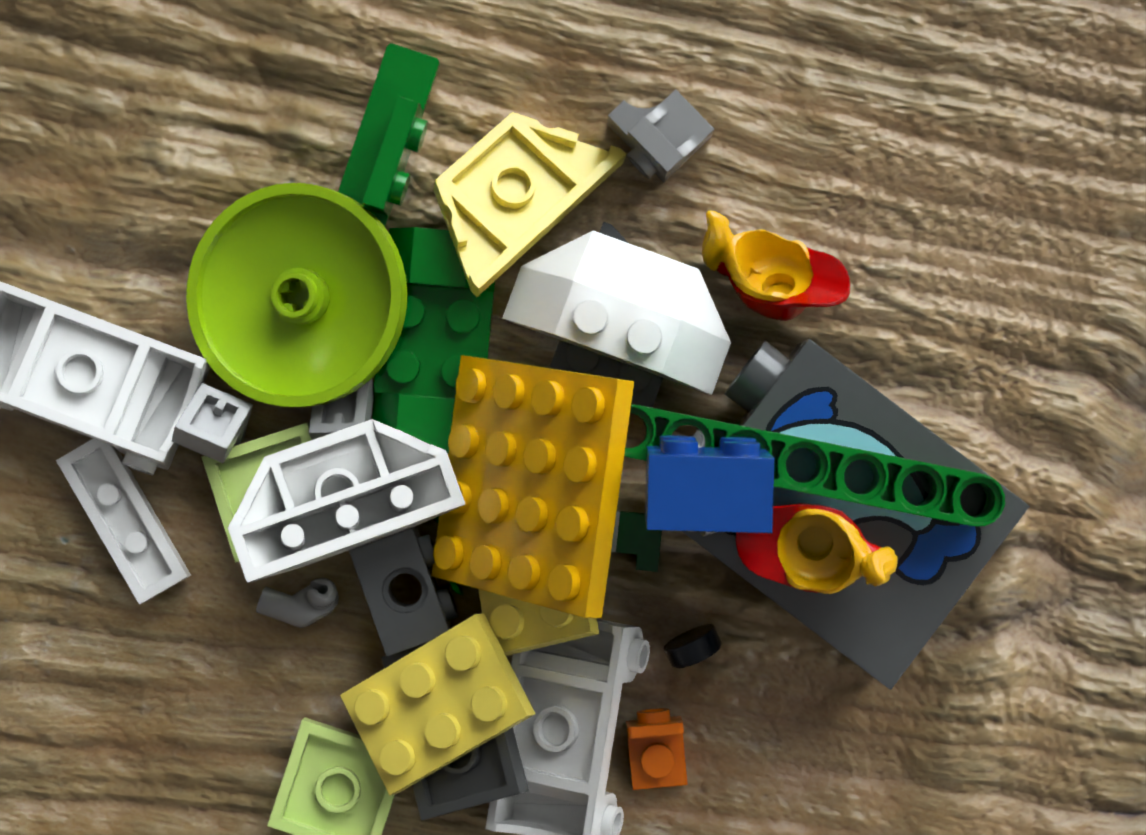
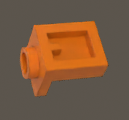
[626,708,688,790]

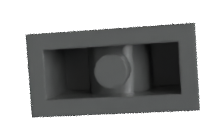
[349,526,459,657]

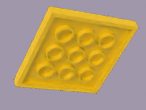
[431,355,634,618]

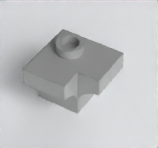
[607,89,714,182]

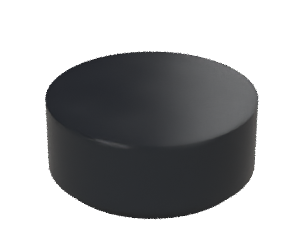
[664,624,722,668]

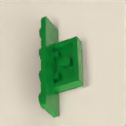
[338,43,440,228]

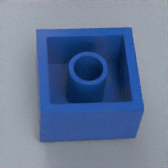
[645,435,775,533]

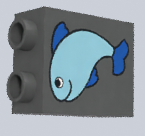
[682,339,1030,690]

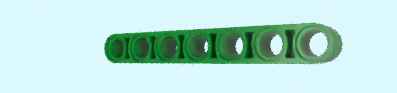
[624,404,1005,526]

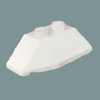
[502,231,731,395]
[228,419,465,583]

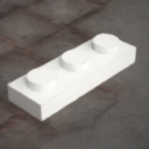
[56,439,191,605]

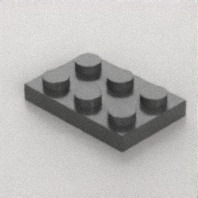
[381,643,529,821]

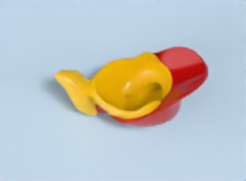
[702,210,850,321]
[735,503,898,594]

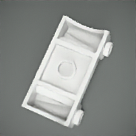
[0,281,210,475]
[485,619,650,835]

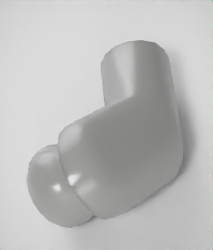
[256,578,339,628]

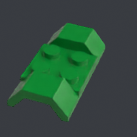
[372,227,495,454]

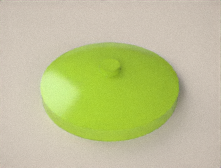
[186,183,407,407]

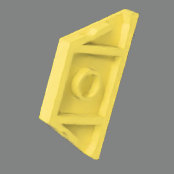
[433,112,626,297]

